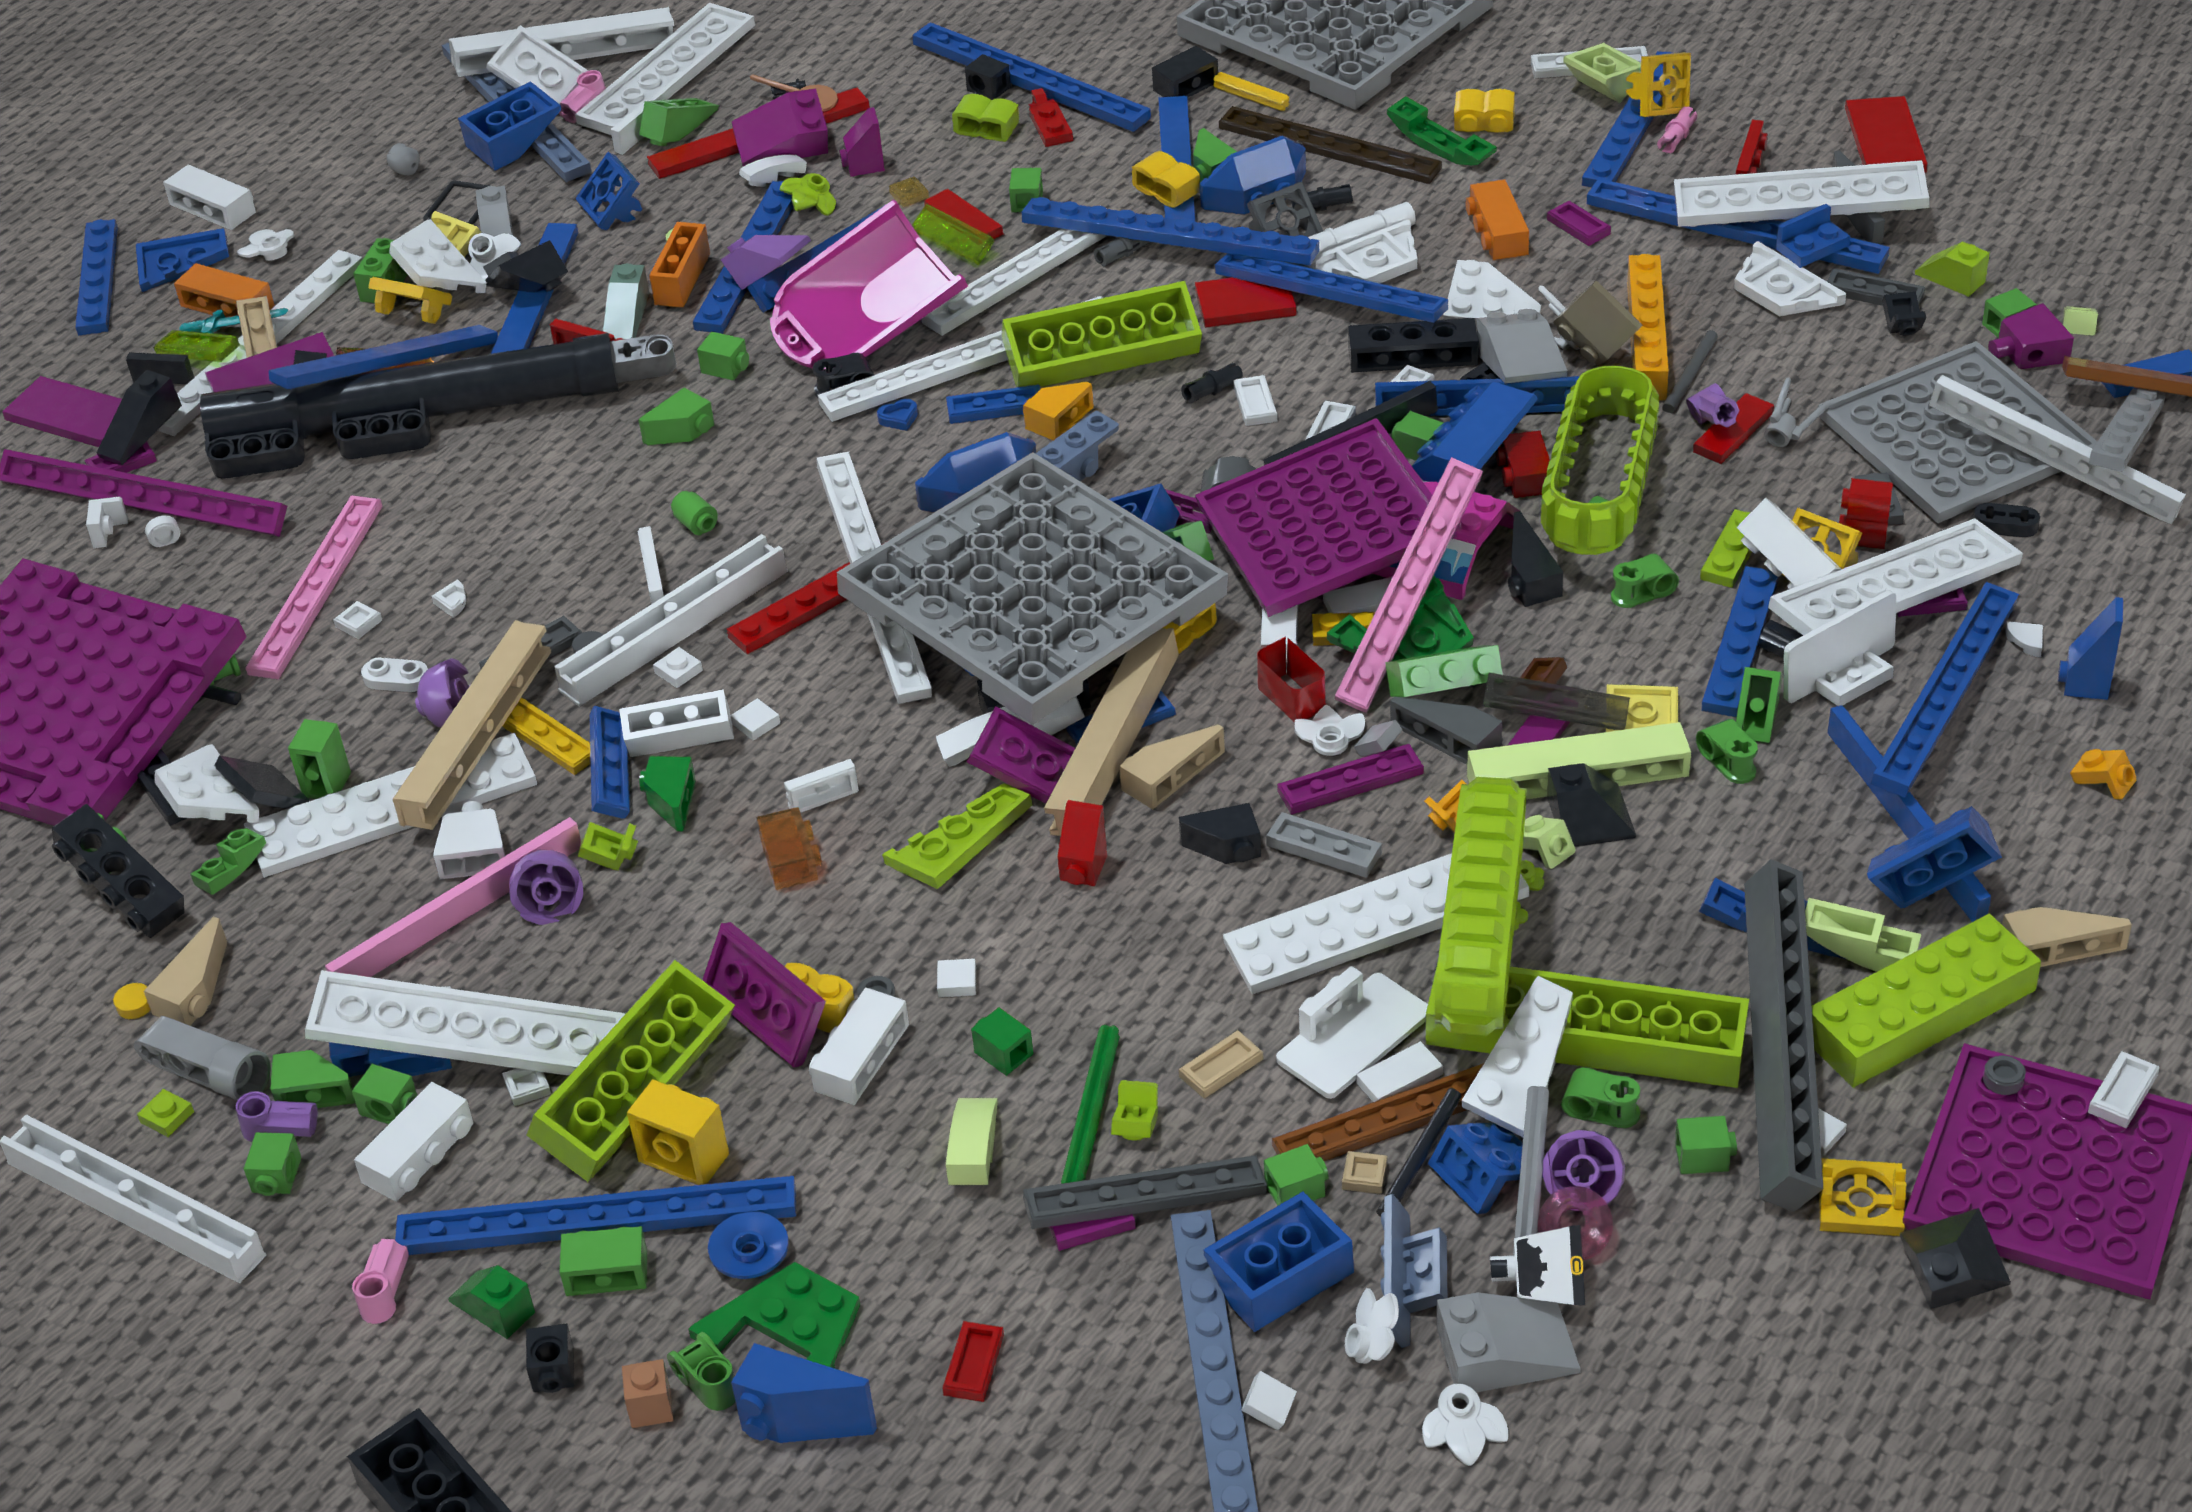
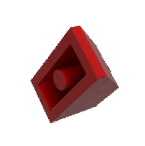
[1057,800,1107,886]

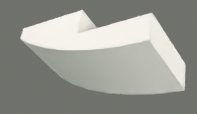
[739,155,807,187]

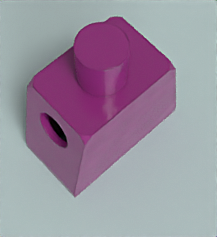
[1988,303,2074,369]

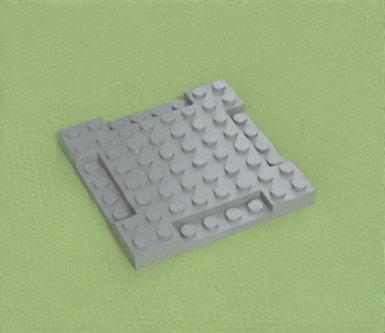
[1177,0,1493,110]
[837,452,1228,725]

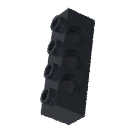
[1348,318,1478,373]
[52,803,185,938]

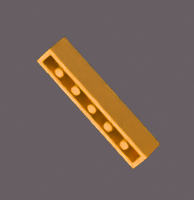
[1627,254,1669,400]

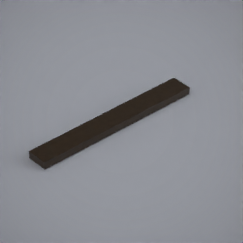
[1219,106,1442,184]

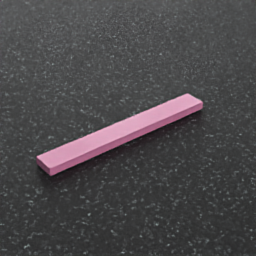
[1335,457,1483,713]
[246,496,382,679]
[325,817,581,977]

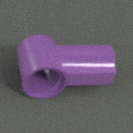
[1686,383,1740,428]
[236,1091,318,1142]

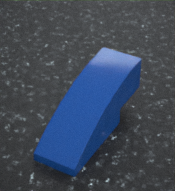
[329,1042,452,1077]

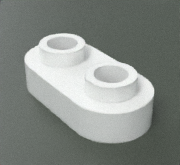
[361,658,428,692]

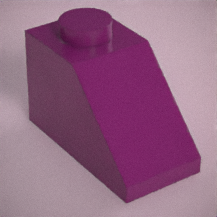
[839,107,885,177]

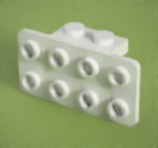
[1784,590,1896,706]
[1276,966,1428,1099]

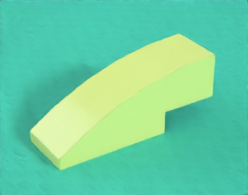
[1805,898,1921,972]
[946,1098,998,1185]

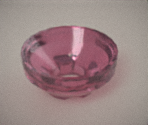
[1538,1186,1613,1261]

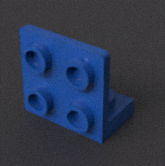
[1428,1122,1543,1214]

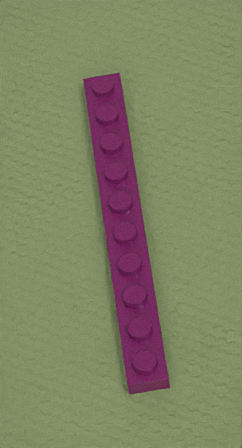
[0,449,288,537]

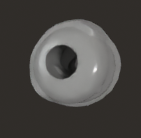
[386,143,420,176]

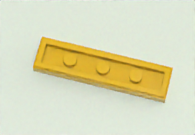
[502,697,591,775]

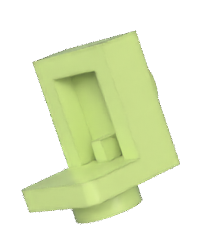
[1523,815,1576,869]

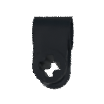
[813,353,874,398]

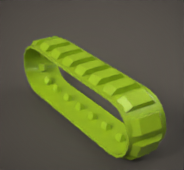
[1541,366,1659,555]
[1435,777,1526,1036]

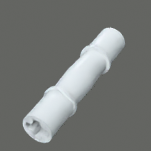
[1308,202,1416,255]

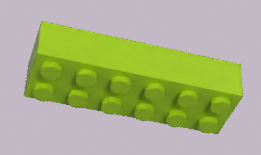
[1002,281,1202,388]
[1811,913,2041,1088]
[526,960,735,1182]

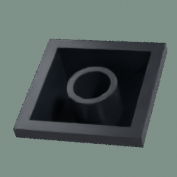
[485,240,568,293]
[1547,763,1636,847]
[1900,1208,2011,1309]

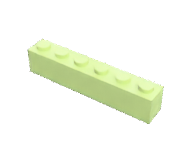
[1467,722,1691,799]

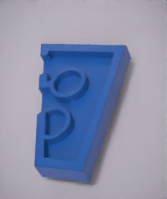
[136,228,229,292]

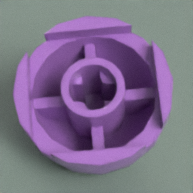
[415,658,471,728]
[509,850,583,925]
[1542,1130,1625,1212]

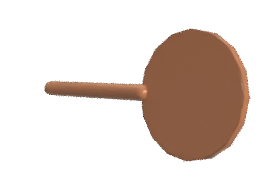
[750,74,838,112]

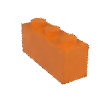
[1465,179,1529,260]
[649,222,710,308]
[174,263,275,318]

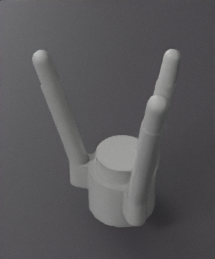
[1764,377,1831,447]

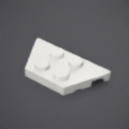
[389,219,487,293]
[1309,219,1418,283]
[1734,241,1846,316]
[155,744,259,823]

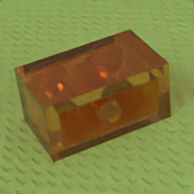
[756,807,822,890]

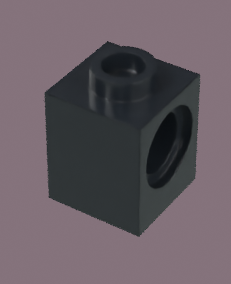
[965,54,1011,100]
[526,1323,574,1393]

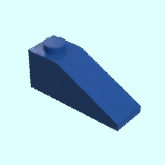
[2058,597,2123,700]

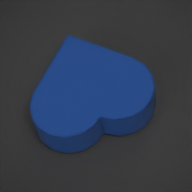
[877,399,918,431]

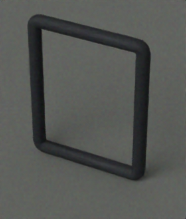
[423,180,490,225]

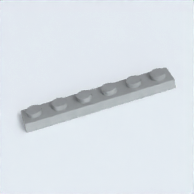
[2088,388,2166,472]

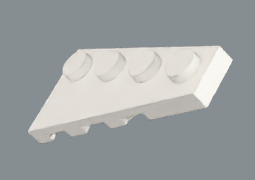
[1462,976,1573,1137]

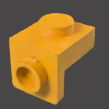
[2070,749,2137,800]
[1424,780,1466,833]

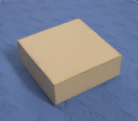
[1342,1151,1387,1194]

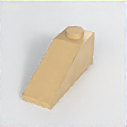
[1119,725,1225,810]
[2002,907,2132,967]
[144,916,227,1026]

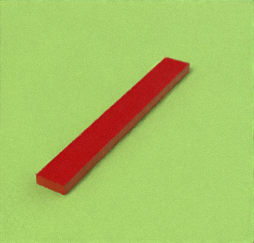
[647,87,870,179]

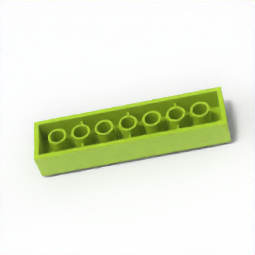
[1425,962,1749,1088]

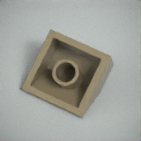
[1553,280,1642,366]

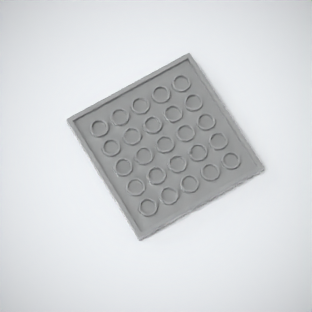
[1818,341,2098,523]

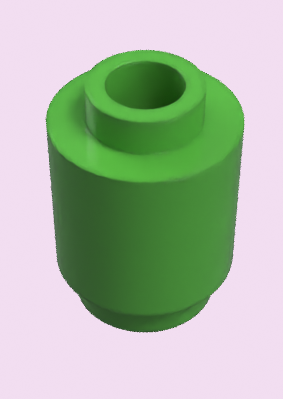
[671,491,718,535]

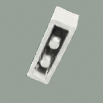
[163,165,256,230]
[1737,498,1841,589]
[619,690,734,757]
[809,987,909,1105]
[354,1082,474,1202]

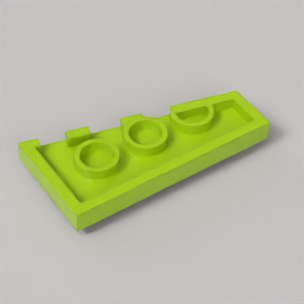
[882,783,1032,889]

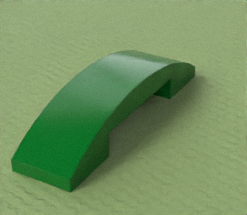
[1387,96,1497,166]

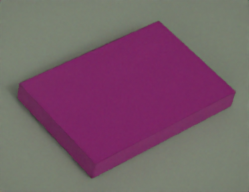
[967,706,1076,804]

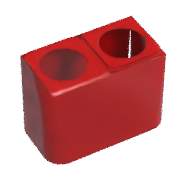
[1257,636,1326,723]

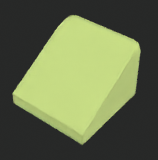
[2063,306,2098,335]

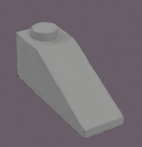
[476,186,513,251]

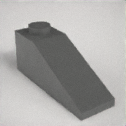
[1390,696,1502,765]

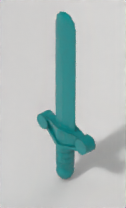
[179,308,288,339]

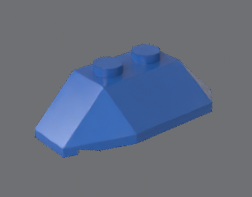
[1199,136,1306,215]
[915,432,1036,512]

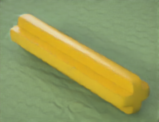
[1213,72,1290,111]

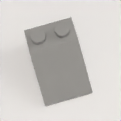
[1477,309,1567,384]
[1437,1292,1581,1393]

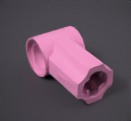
[559,70,606,124]
[352,1239,409,1324]

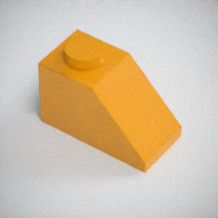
[1023,382,1094,441]

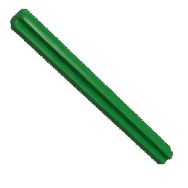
[1061,1024,1120,1184]

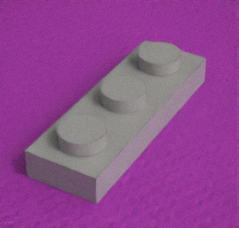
[1266,812,1382,878]

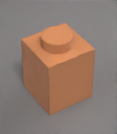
[622,1359,674,1428]

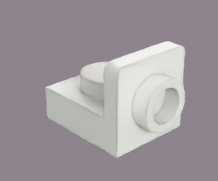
[86,497,128,549]

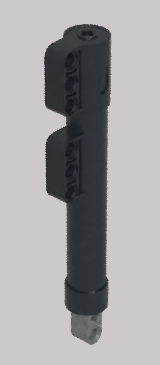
[200,333,676,479]

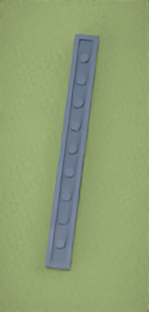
[442,43,592,182]
[1171,1210,1258,1512]

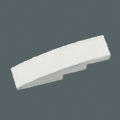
[936,696,1085,767]

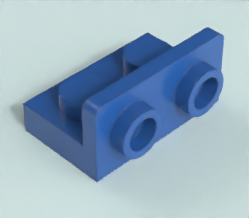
[1776,204,1850,268]

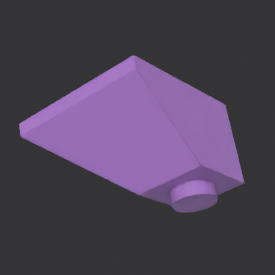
[721,235,811,290]

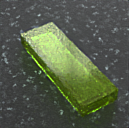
[912,204,995,265]
[153,330,240,362]

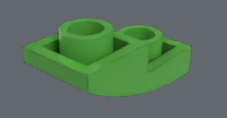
[190,828,266,895]

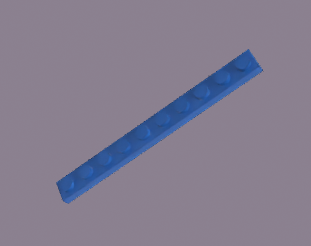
[912,22,1151,132]
[1587,178,1890,274]
[1022,197,1319,266]
[1870,582,2019,798]
[395,1176,796,1255]

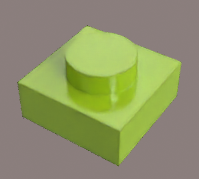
[137,1089,194,1137]

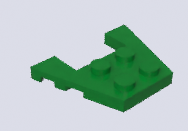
[1327,576,1474,661]
[688,1262,860,1368]

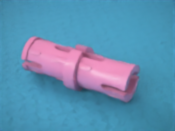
[1657,107,1697,154]

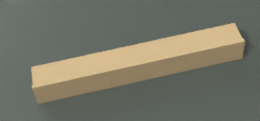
[393,620,551,830]
[1044,628,1179,836]

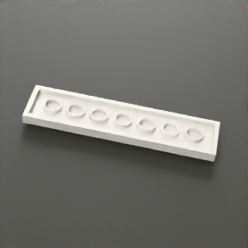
[575,3,755,135]
[1674,160,1929,227]
[1768,518,2023,636]
[244,733,537,878]
[1223,853,1529,994]
[305,970,625,1075]

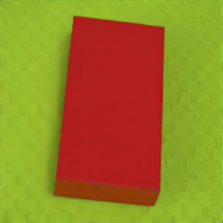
[942,1321,1004,1402]

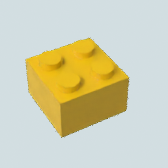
[627,1079,729,1185]

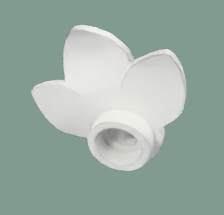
[237,229,294,261]
[468,233,521,280]
[1295,705,1365,756]
[1345,1288,1399,1364]
[1422,1384,1508,1466]

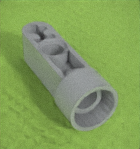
[134,1016,271,1100]

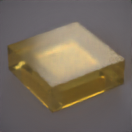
[889,176,929,207]

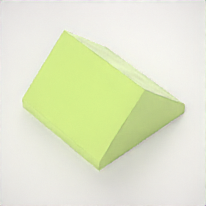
[1563,43,1641,103]

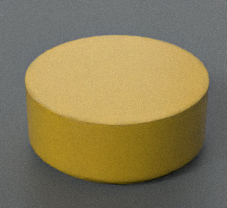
[113,983,151,1019]

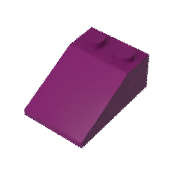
[732,88,828,167]

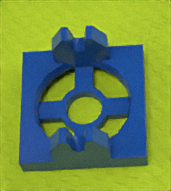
[576,152,642,230]

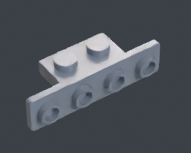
[1035,411,1119,481]
[1380,1194,1448,1348]

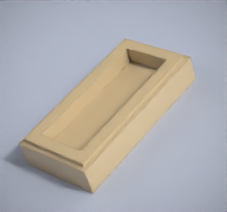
[1179,1030,1263,1099]

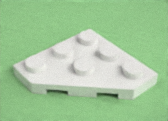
[1443,260,1541,327]

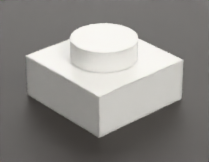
[653,647,703,688]

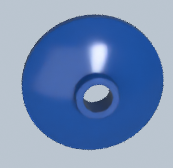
[708,1212,789,1279]

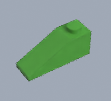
[639,98,719,146]

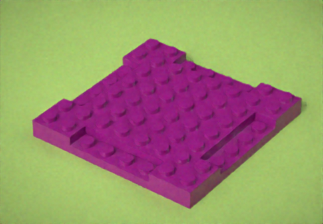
[0,558,247,826]

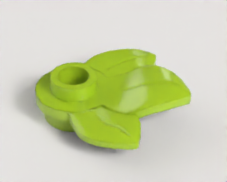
[779,173,836,216]

